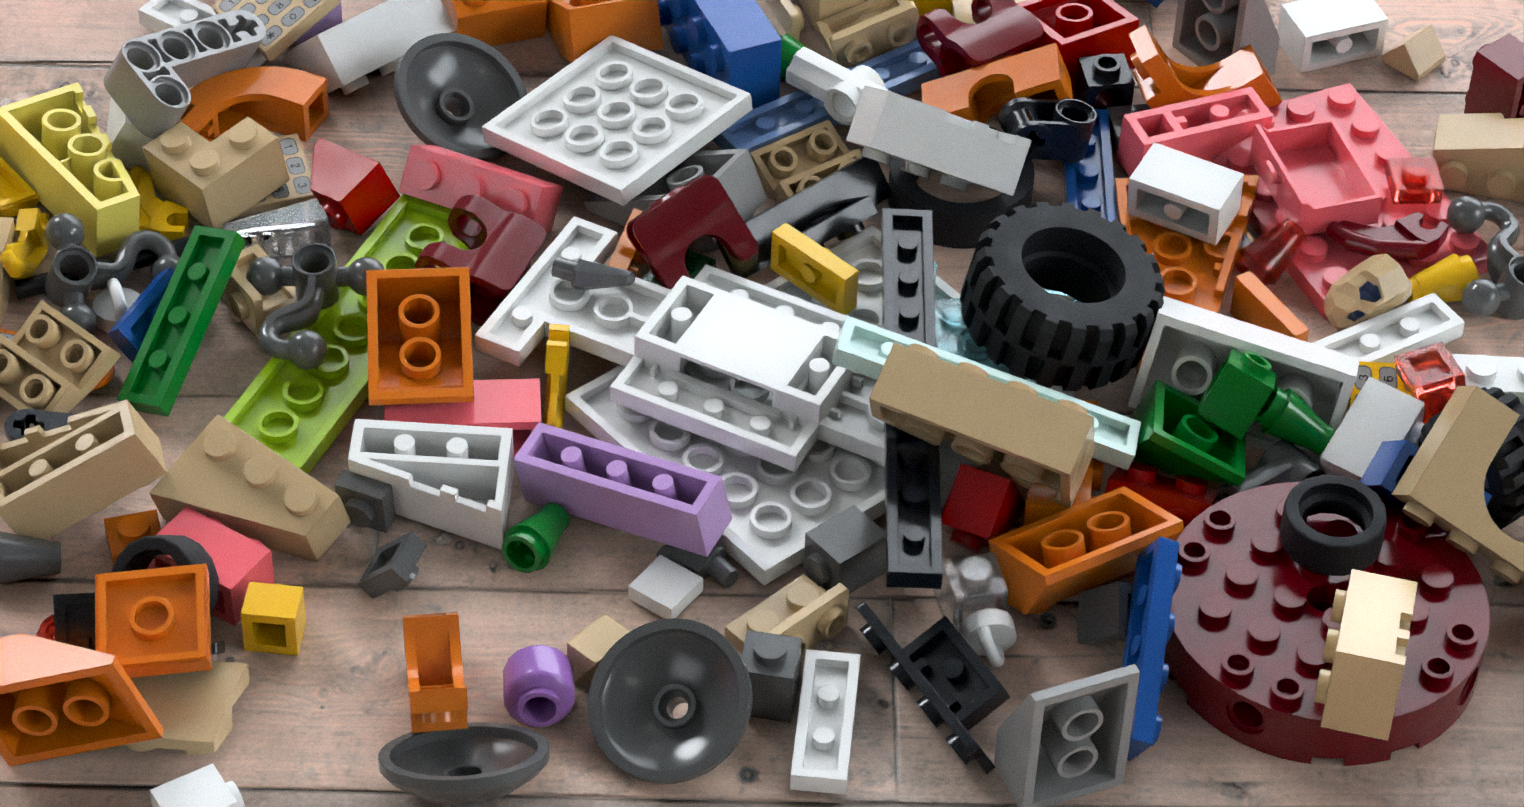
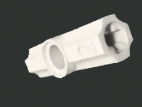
[786,47,889,126]

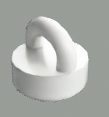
[93,278,140,332]
[960,608,1017,667]

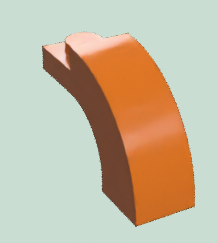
[402,612,468,733]

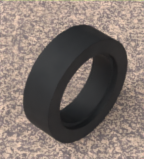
[888,126,1034,249]

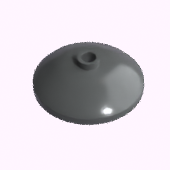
[394,33,527,162]
[588,618,753,784]
[378,722,550,807]

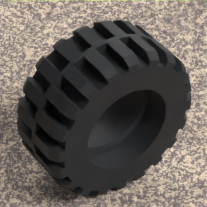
[960,201,1165,391]

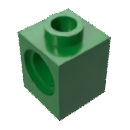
[1196,348,1277,440]

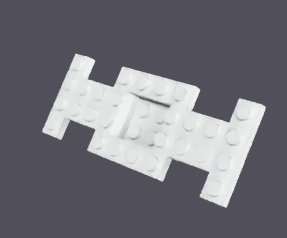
[475,216,978,515]

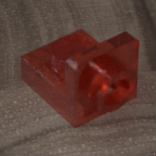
[1394,342,1466,424]

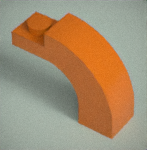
[1129,25,1283,109]
[178,66,329,142]

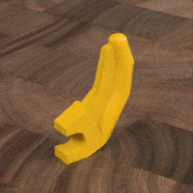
[128,165,190,240]
[0,208,49,279]
[542,324,570,429]

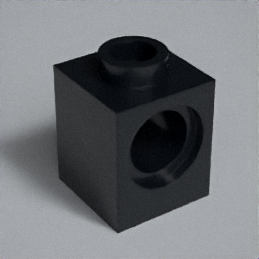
[1074,53,1135,109]

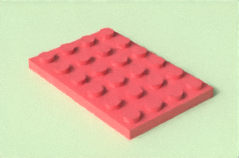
[1209,83,1488,320]

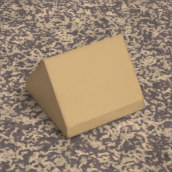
[1381,24,1446,81]

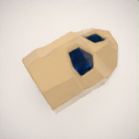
[1324,254,1412,329]

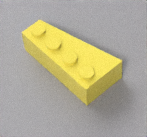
[0,82,140,258]

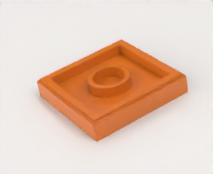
[95,563,212,678]

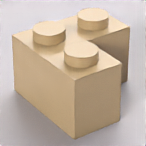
[143,117,290,228]

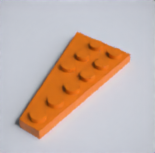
[1114,175,1260,375]

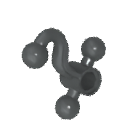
[1447,196,1524,320]
[44,213,180,335]
[246,243,385,370]

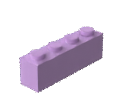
[513,422,732,557]

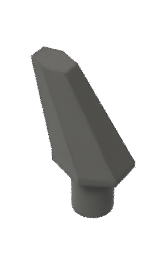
[551,257,636,290]
[656,544,740,588]

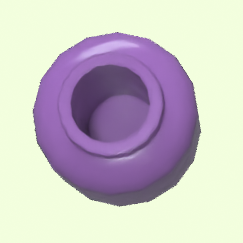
[503,645,575,727]

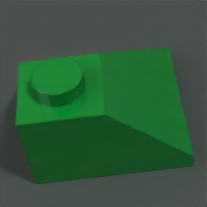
[1130,379,1246,486]

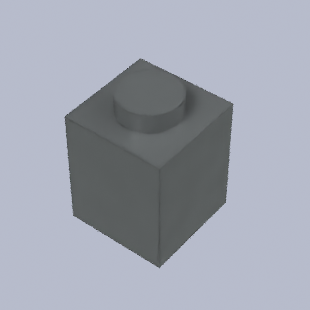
[803,505,886,594]
[741,630,802,723]

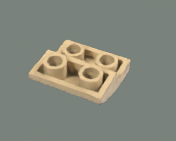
[750,119,862,203]
[0,300,121,413]
[124,661,250,756]

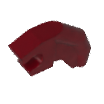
[1326,212,1449,260]

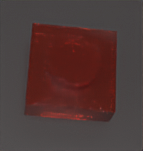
[1385,157,1444,204]

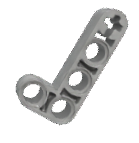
[103,9,266,139]

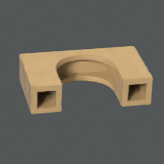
[1391,386,1524,585]

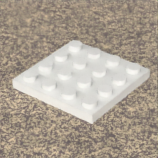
[482,35,753,206]

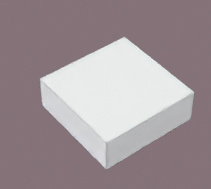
[628,555,703,619]

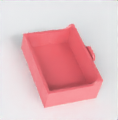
[1250,118,1382,237]

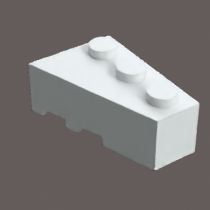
[846,85,1032,196]
[348,419,515,550]

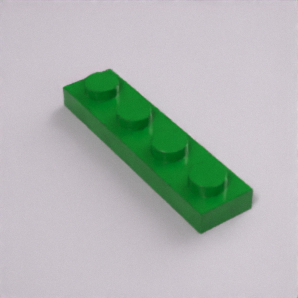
[117,225,246,417]

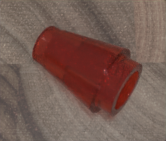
[1235,218,1307,286]

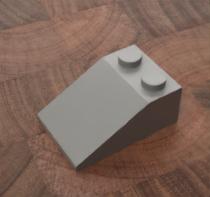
[1172,0,1280,75]
[584,149,768,253]
[994,664,1140,807]

